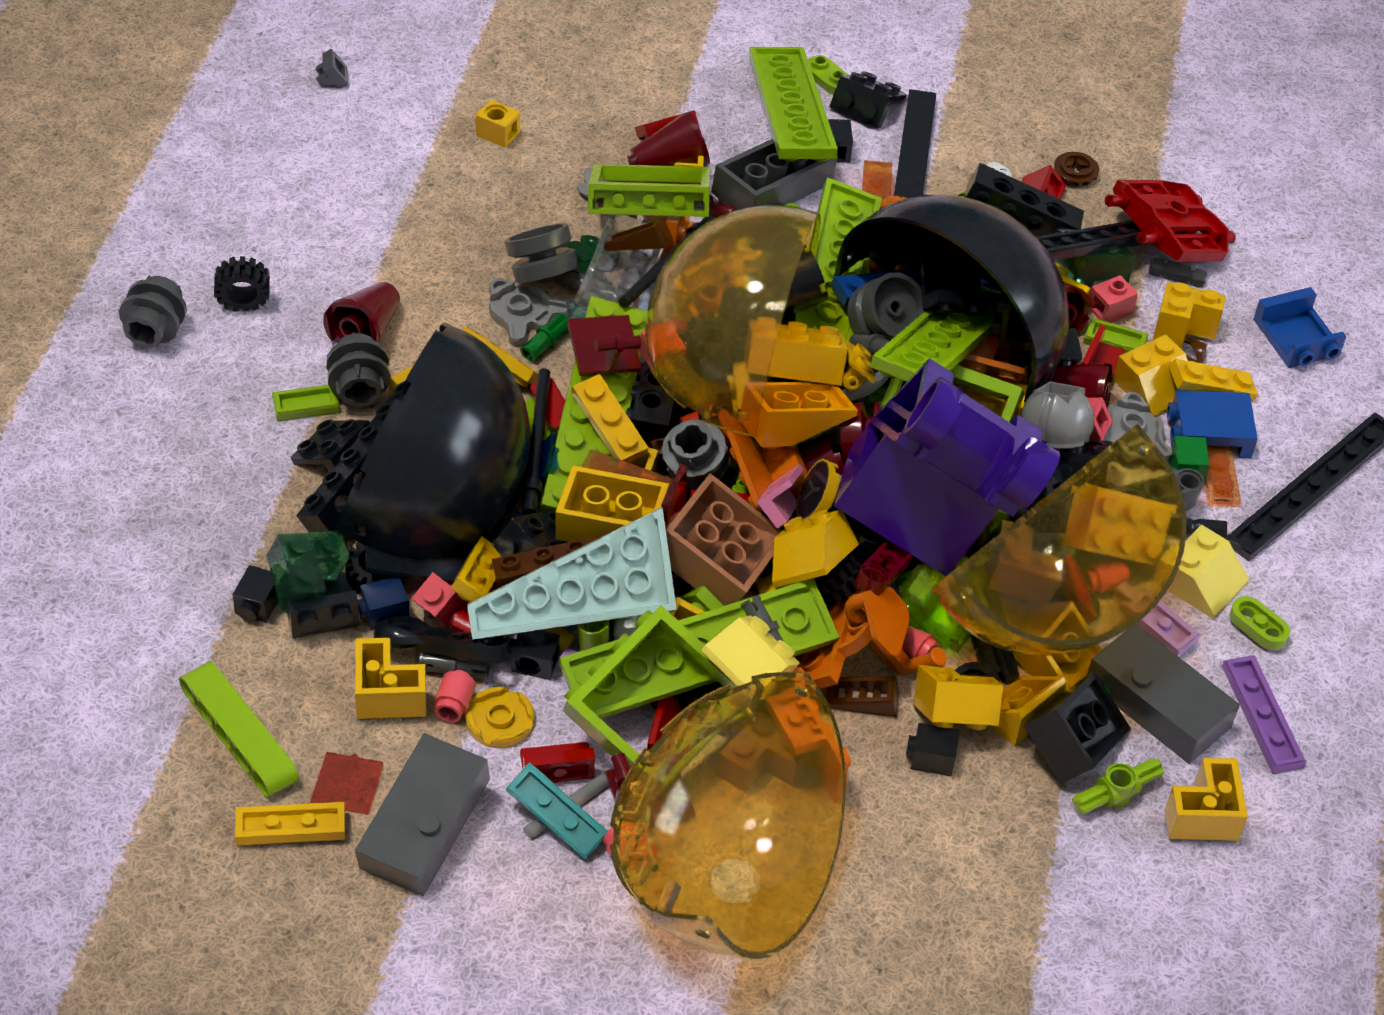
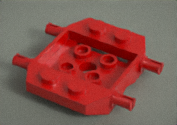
[1104,180,1236,263]

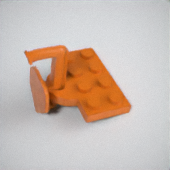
[777,587,947,691]

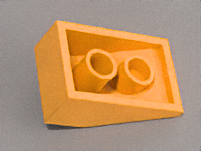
[739,382,858,449]

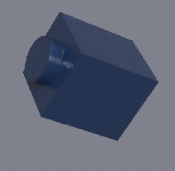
[358,576,410,630]

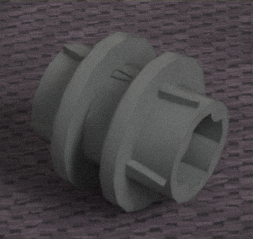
[118,275,187,348]
[326,332,391,408]
[662,418,730,490]

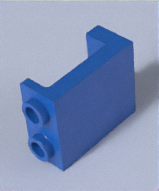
[1253,287,1346,368]
[1167,390,1258,458]

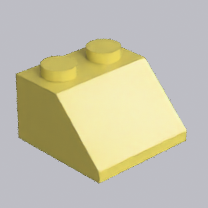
[1159,524,1249,619]
[701,615,800,699]

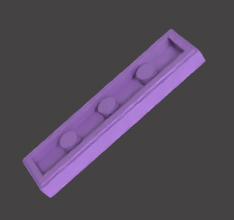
[1222,655,1306,774]

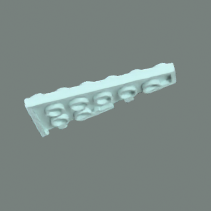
[467,507,677,640]

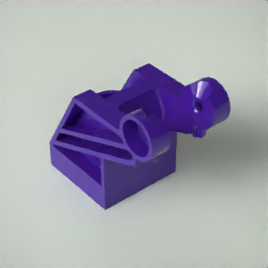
[834,358,1060,577]

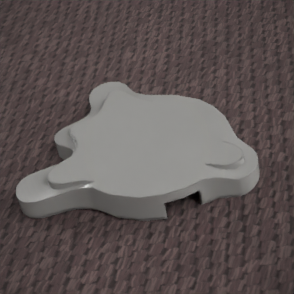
[489,278,571,346]
[1094,392,1172,463]

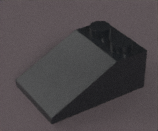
[1024,671,1131,784]

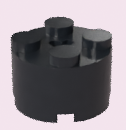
[764,243,828,315]

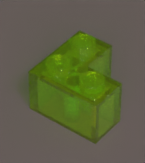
[898,561,981,653]

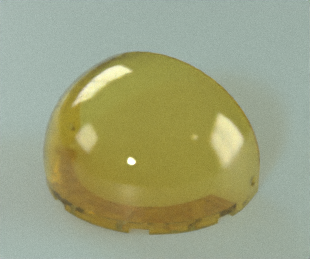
[644,205,821,437]
[930,423,1187,656]
[610,672,846,959]

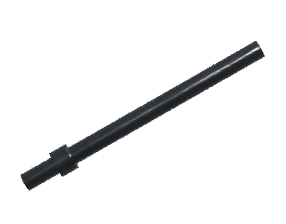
[618,214,716,308]
[522,368,551,515]

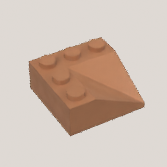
[666,473,783,606]

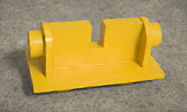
[843,340,876,390]

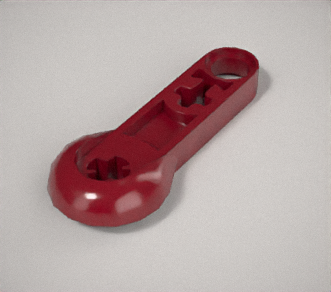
[855,539,921,596]

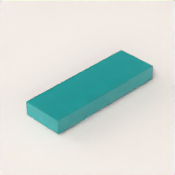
[505,762,607,861]

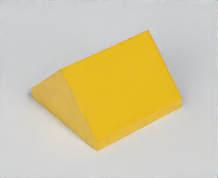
[989,676,1067,746]

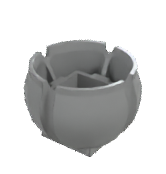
[1021,382,1094,448]

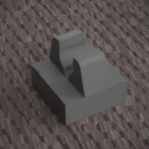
[315,49,348,88]

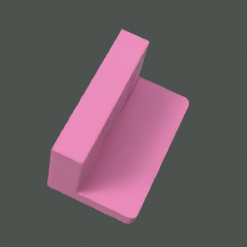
[757,464,804,528]

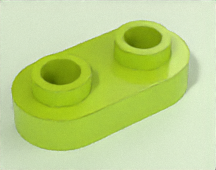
[808,55,849,95]
[1229,596,1290,650]

